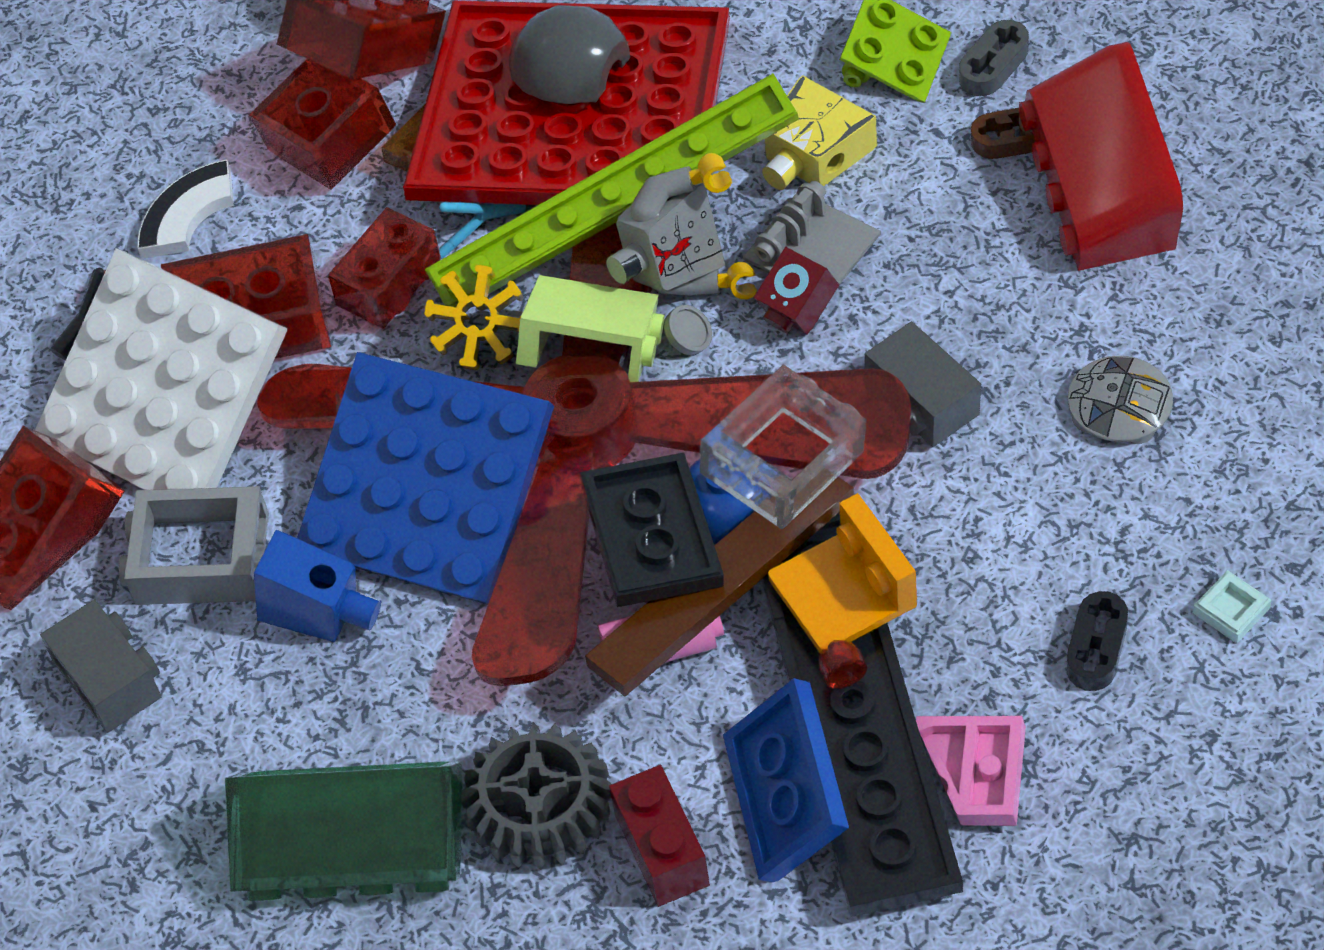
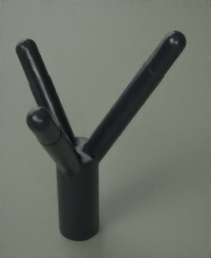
[50,267,104,361]

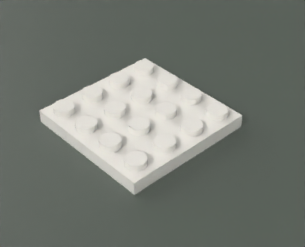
[34,248,288,490]

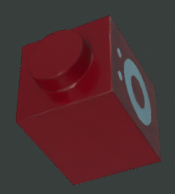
[754,246,839,335]

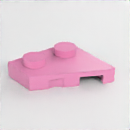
[916,716,1026,826]

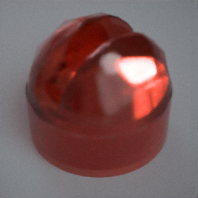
[819,639,867,688]

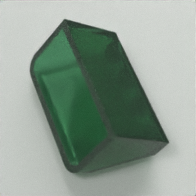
[225,761,463,901]

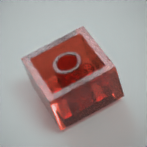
[249,51,396,190]

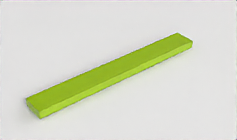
[425,73,799,307]

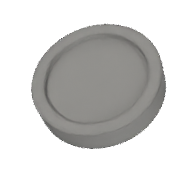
[664,305,712,355]

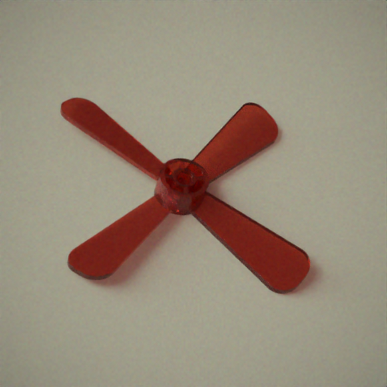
[257,222,911,686]

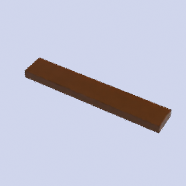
[585,460,854,697]

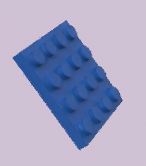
[297,352,554,606]

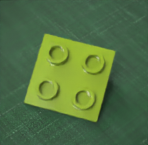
[839,0,952,103]

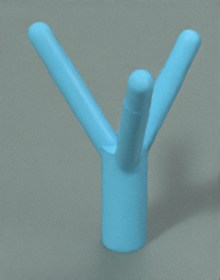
[436,202,526,259]

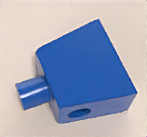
[254,530,381,642]

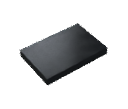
[580,452,724,607]

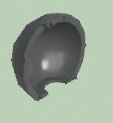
[509,5,630,104]

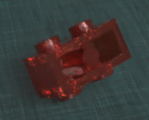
[328,207,441,329]

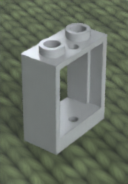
[119,486,269,605]

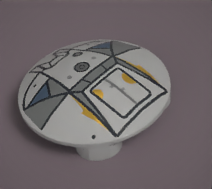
[1068,356,1173,444]

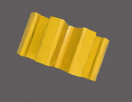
[424,265,523,370]

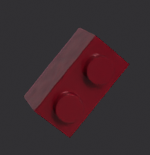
[609,764,710,907]

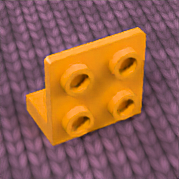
[768,493,917,655]

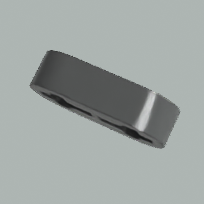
[959,20,1029,96]

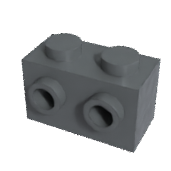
[863,321,981,447]
[40,599,162,733]

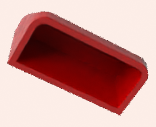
[1019,42,1183,271]

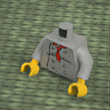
[606,153,757,300]

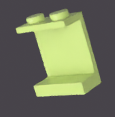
[516,275,665,384]

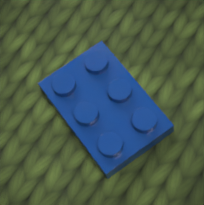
[723,678,849,882]

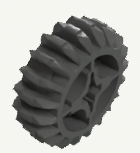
[461,722,611,870]

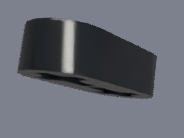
[1067,591,1128,691]

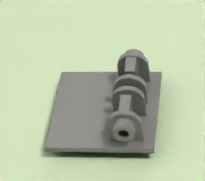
[743,181,881,285]

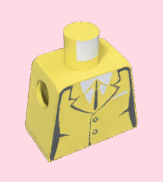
[762,75,877,190]

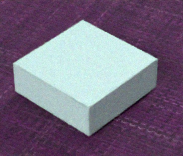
[1193,570,1272,644]

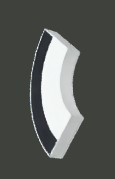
[138,159,234,259]

